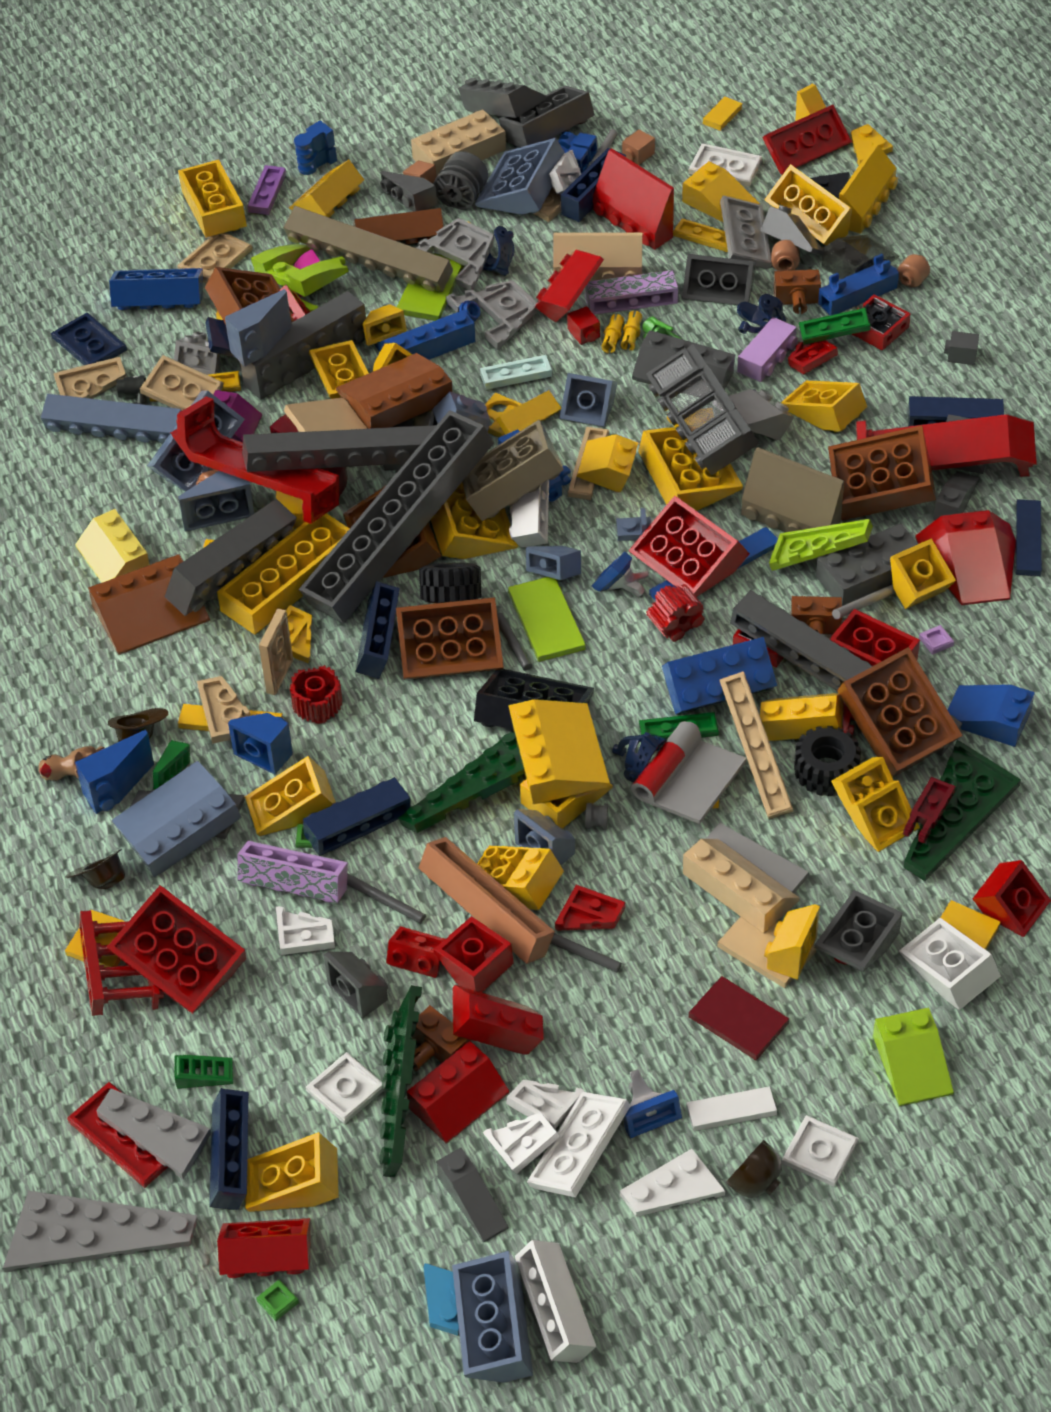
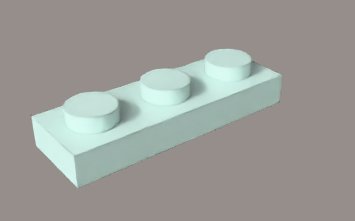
[480,355,552,390]

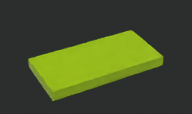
[397,253,464,321]
[508,577,586,662]

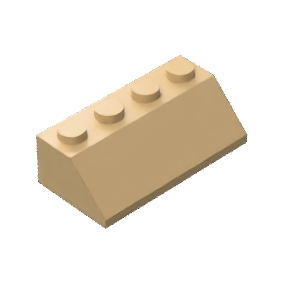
[553,233,642,281]
[683,839,800,933]

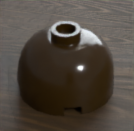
[726,1140,782,1198]

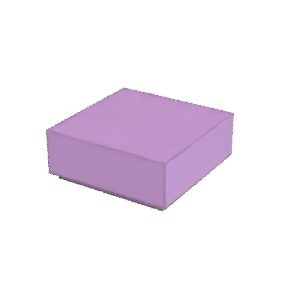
[919,625,954,655]

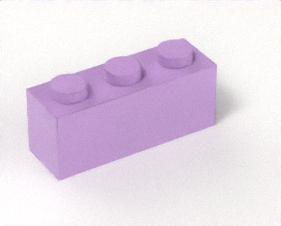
[737,317,798,382]

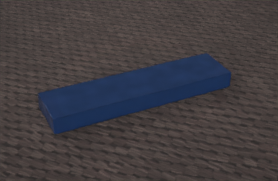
[1016,499,1042,577]

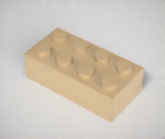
[411,109,506,175]

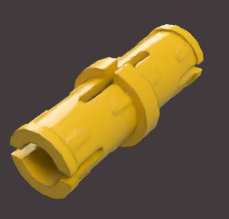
[620,311,643,351]
[601,314,624,353]

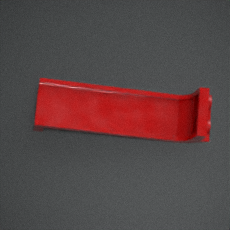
[170,396,339,524]
[856,414,1037,477]

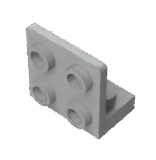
[174,332,220,375]

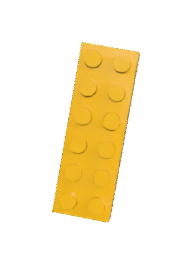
[217,513,350,635]

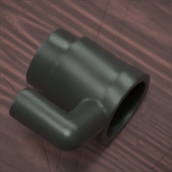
[117,375,147,405]

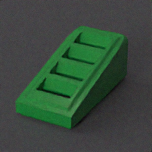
[153,740,191,790]
[174,1055,233,1089]

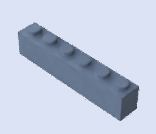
[41,394,181,444]

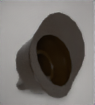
[108,708,169,742]
[65,849,125,889]

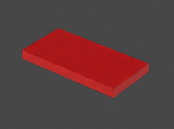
[762,104,852,175]
[67,1082,168,1188]

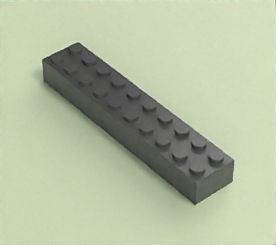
[299,410,494,624]

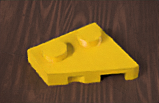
[850,124,893,165]
[286,605,312,663]

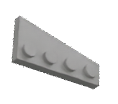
[96,1089,211,1180]

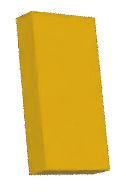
[703,96,742,131]

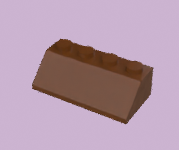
[353,208,444,245]

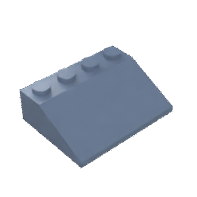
[475,138,565,215]
[112,761,242,877]

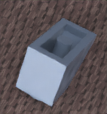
[526,546,581,580]

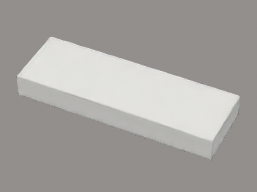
[686,1086,777,1131]

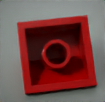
[972,860,1051,937]
[434,916,514,992]

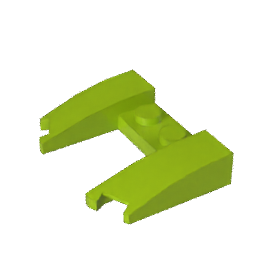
[251,244,349,297]

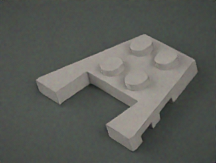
[416,218,495,290]
[446,280,539,350]

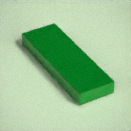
[799,308,871,345]
[639,712,719,739]

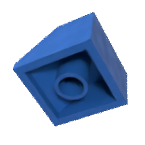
[228,713,293,775]

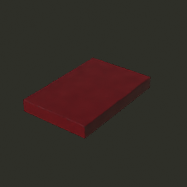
[689,976,789,1060]

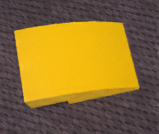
[832,757,920,852]

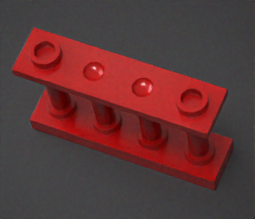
[79,910,164,1016]

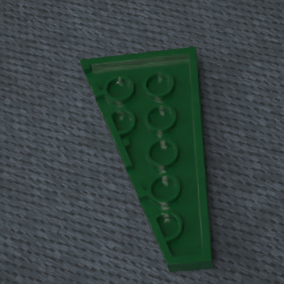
[399,732,525,833]
[904,740,1021,881]
[379,985,422,1177]

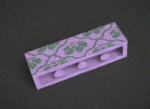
[585,270,678,315]
[238,841,348,903]

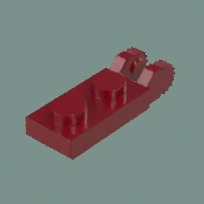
[903,777,956,843]

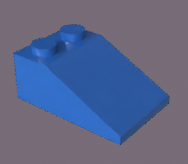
[948,684,1035,747]
[75,730,154,814]

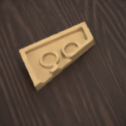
[54,357,126,399]
[197,676,251,744]

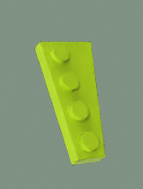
[769,519,873,571]

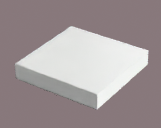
[306,1052,384,1124]
[782,1115,859,1187]

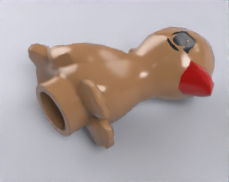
[38,746,105,781]

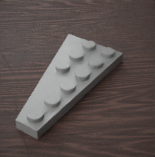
[3,1191,198,1272]

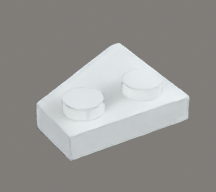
[276,906,335,955]
[483,1113,561,1174]

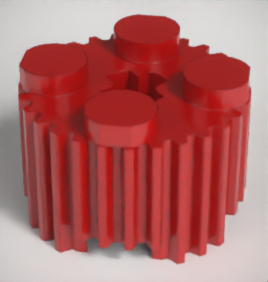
[646,584,705,642]
[290,665,343,724]

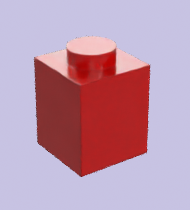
[567,306,600,345]

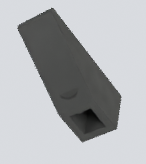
[380,171,438,211]

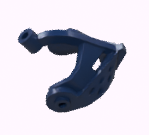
[483,226,515,276]
[737,294,786,334]
[612,732,667,783]

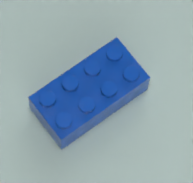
[662,637,778,714]

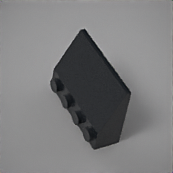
[474,669,594,732]

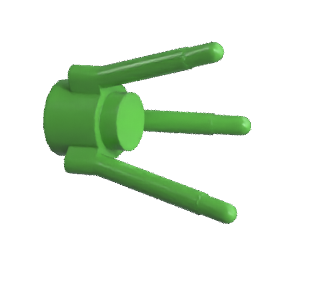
[642,316,682,339]

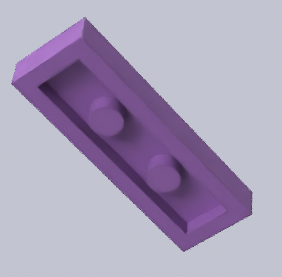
[247,165,286,215]

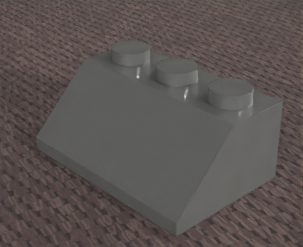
[682,254,756,305]

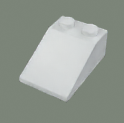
[899,918,1001,1010]

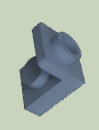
[616,508,651,541]

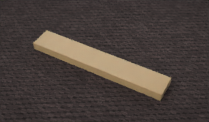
[720,671,793,819]

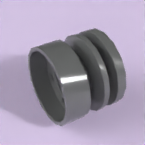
[433,151,489,210]

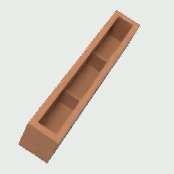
[418,837,555,964]

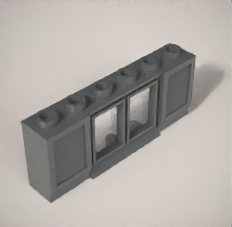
[646,344,760,475]

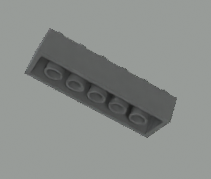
[241,291,366,400]
[165,499,297,616]

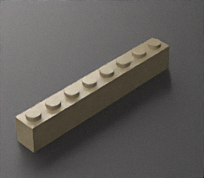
[283,206,453,292]

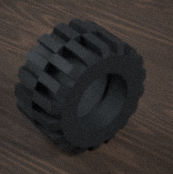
[419,563,482,603]
[794,726,861,796]

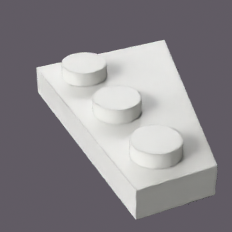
[620,1149,725,1217]

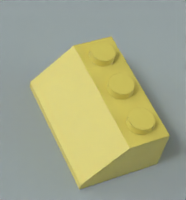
[75,509,150,583]

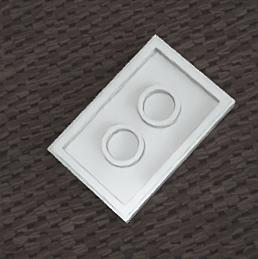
[688,144,762,187]

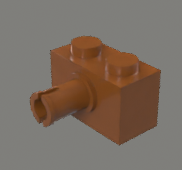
[773,269,821,314]
[790,596,842,635]
[412,1005,471,1071]

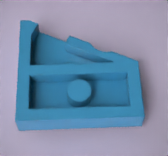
[423,1263,459,1336]

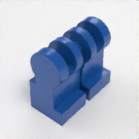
[294,120,337,175]
[558,132,598,174]

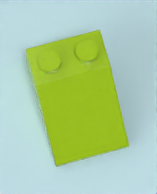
[873,1007,954,1106]

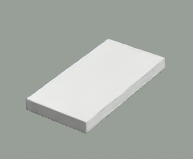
[527,1092,631,1197]

